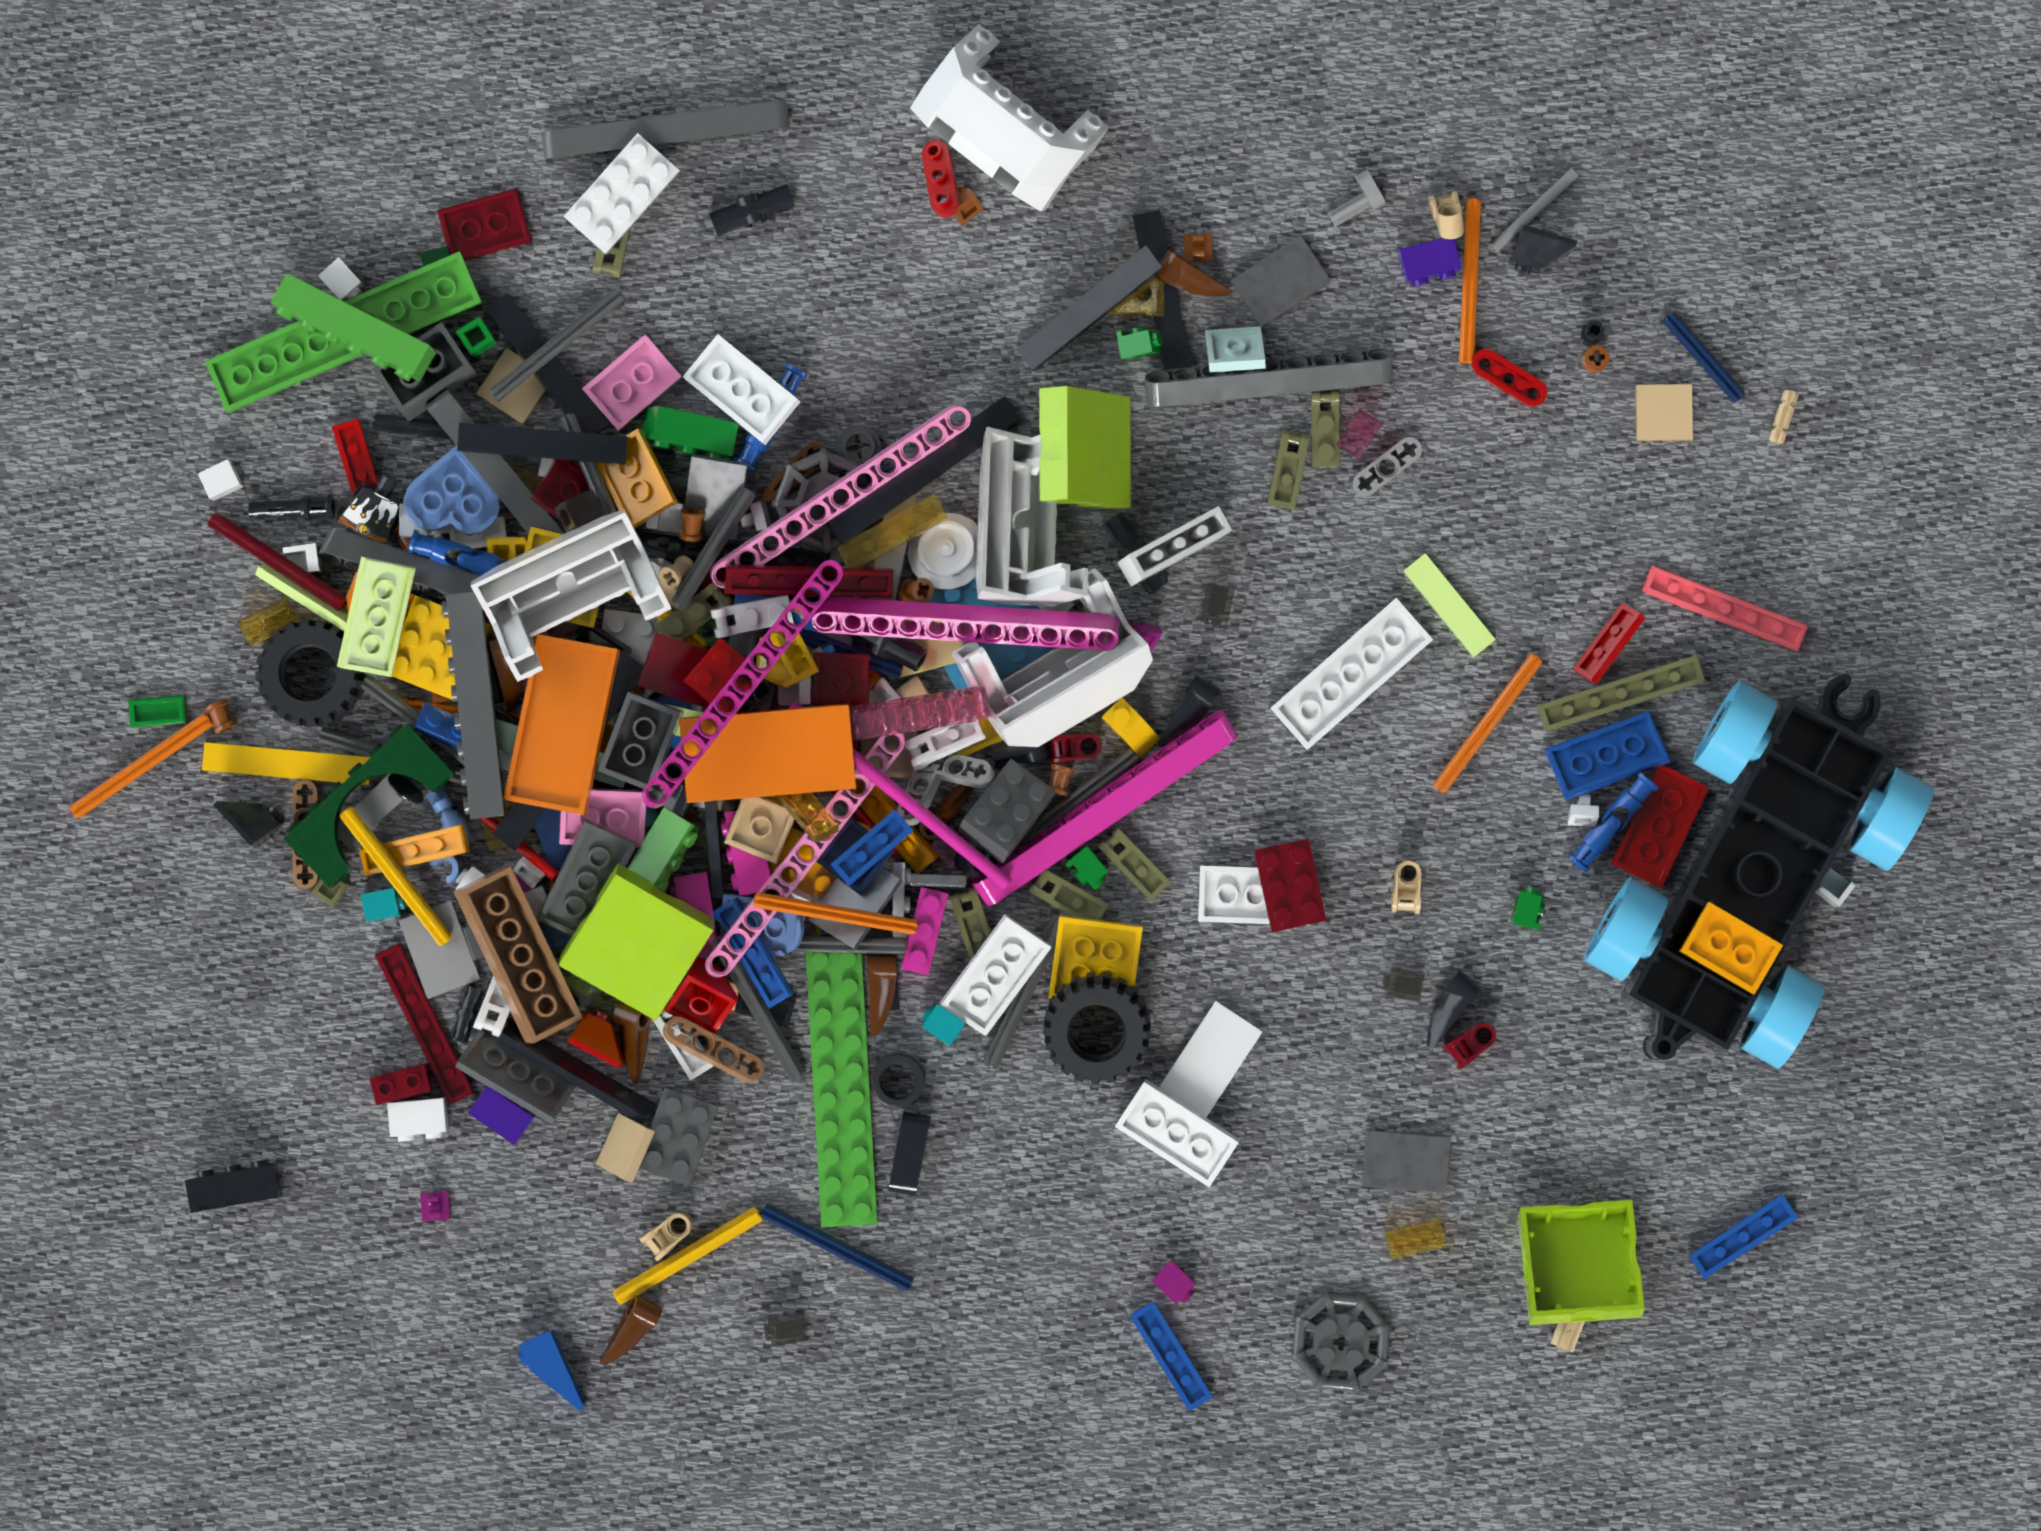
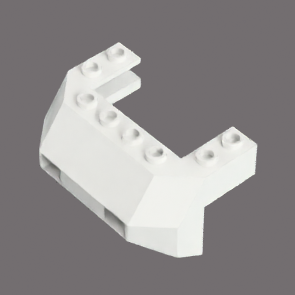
[910,24,1109,212]
[976,427,1089,606]
[470,509,672,682]
[951,568,1153,747]

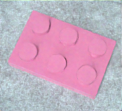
[582,334,682,432]
[559,788,646,847]

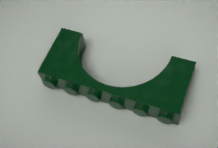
[283,724,456,888]

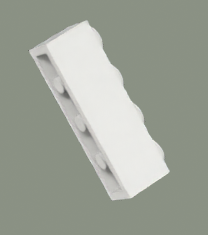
[1117,506,1232,587]

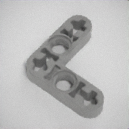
[897,750,995,826]

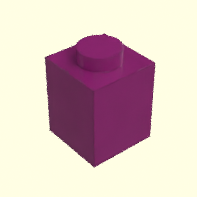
[1151,1260,1196,1304]

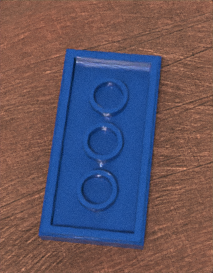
[1545,711,1670,801]

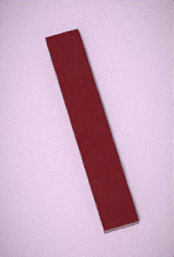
[724,564,894,598]
[374,943,475,1105]

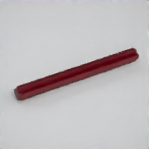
[207,513,347,611]

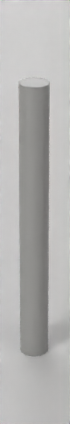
[1490,168,1578,252]

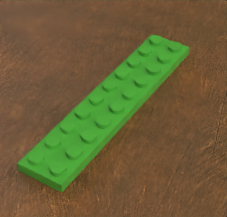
[205,251,483,413]
[805,952,878,1228]

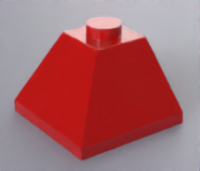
[664,956,738,1034]
[568,1009,625,1068]

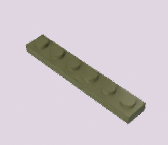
[1536,655,1706,732]

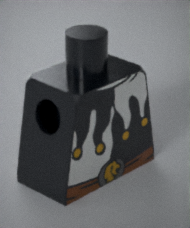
[337,473,400,544]

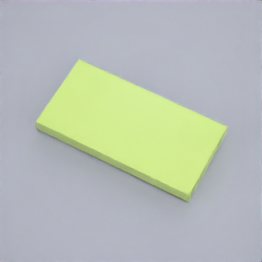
[337,556,416,677]

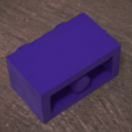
[1398,238,1462,288]
[468,1086,536,1145]

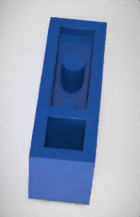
[517,1329,586,1410]

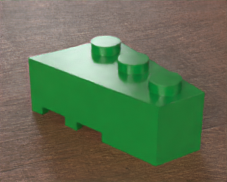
[642,406,739,459]

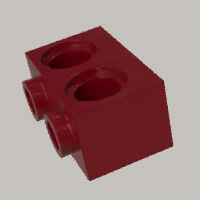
[369,1063,434,1105]

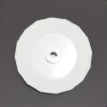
[907,513,978,590]

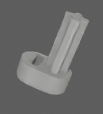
[1327,169,1386,227]

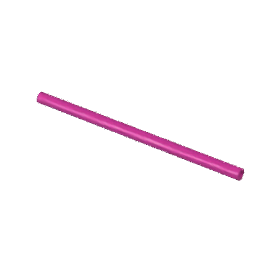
[788,700,1012,890]

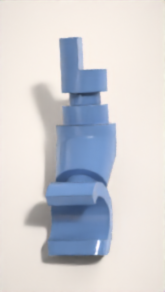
[426,787,470,884]

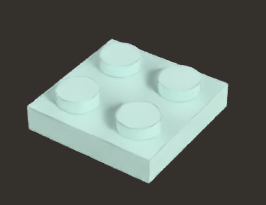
[1205,326,1265,372]

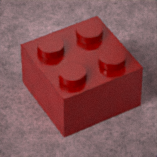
[682,638,750,712]

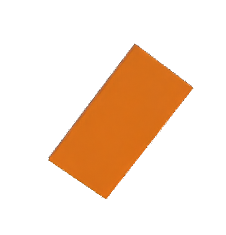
[503,634,620,816]
[679,703,856,803]

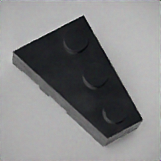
[185,1159,282,1214]

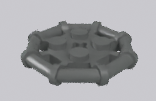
[772,448,869,553]
[1290,1291,1392,1393]

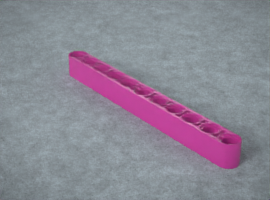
[642,560,843,808]
[812,597,1120,650]
[971,711,1238,906]

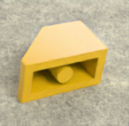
[1101,698,1160,758]

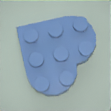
[403,446,500,536]
[720,893,804,980]

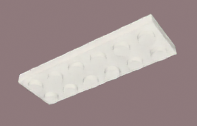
[1270,598,1433,750]

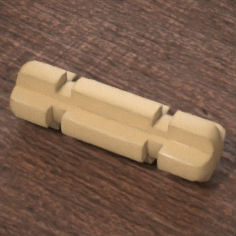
[1769,390,1799,444]

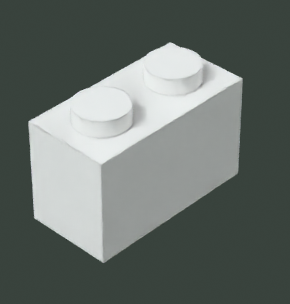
[387,1098,449,1142]

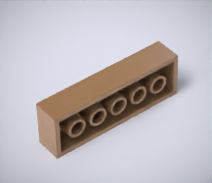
[453,866,583,1043]

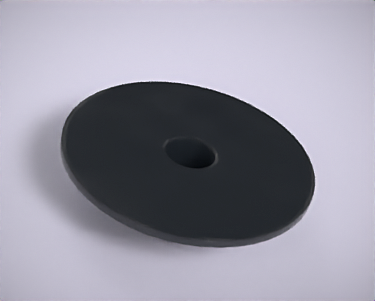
[388,774,424,803]

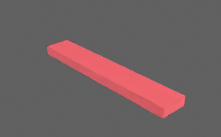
[1641,565,1808,652]

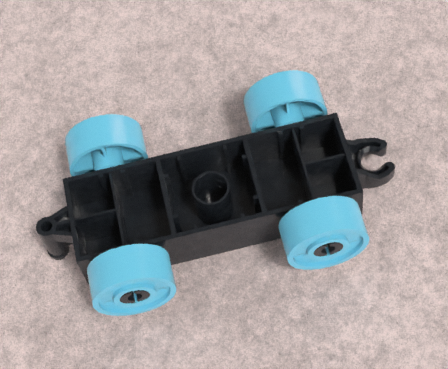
[1583,674,1935,1069]

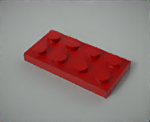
[1610,765,1709,888]

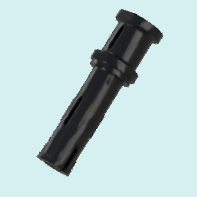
[248,494,335,520]

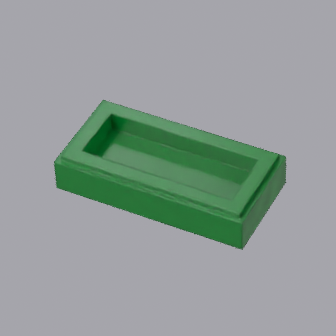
[128,695,187,728]

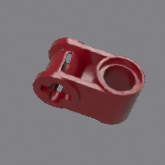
[1049,734,1102,764]
[1442,1022,1496,1070]

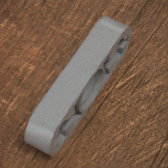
[1352,437,1422,497]

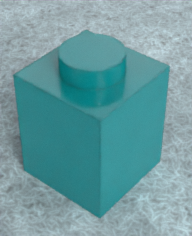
[361,888,405,922]
[921,1004,967,1046]

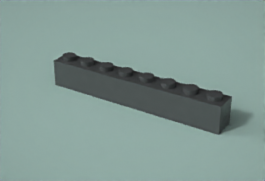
[442,592,506,819]

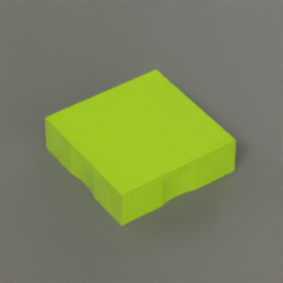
[1039,386,1131,510]
[559,863,715,1021]
[1518,1200,1645,1325]

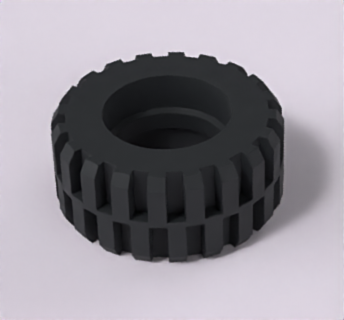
[255,619,367,727]
[1043,972,1151,1084]

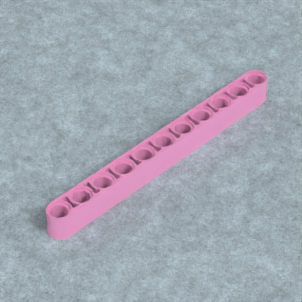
[710,405,971,588]
[705,729,905,977]

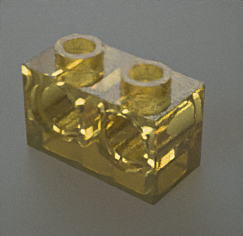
[1107,277,1164,317]

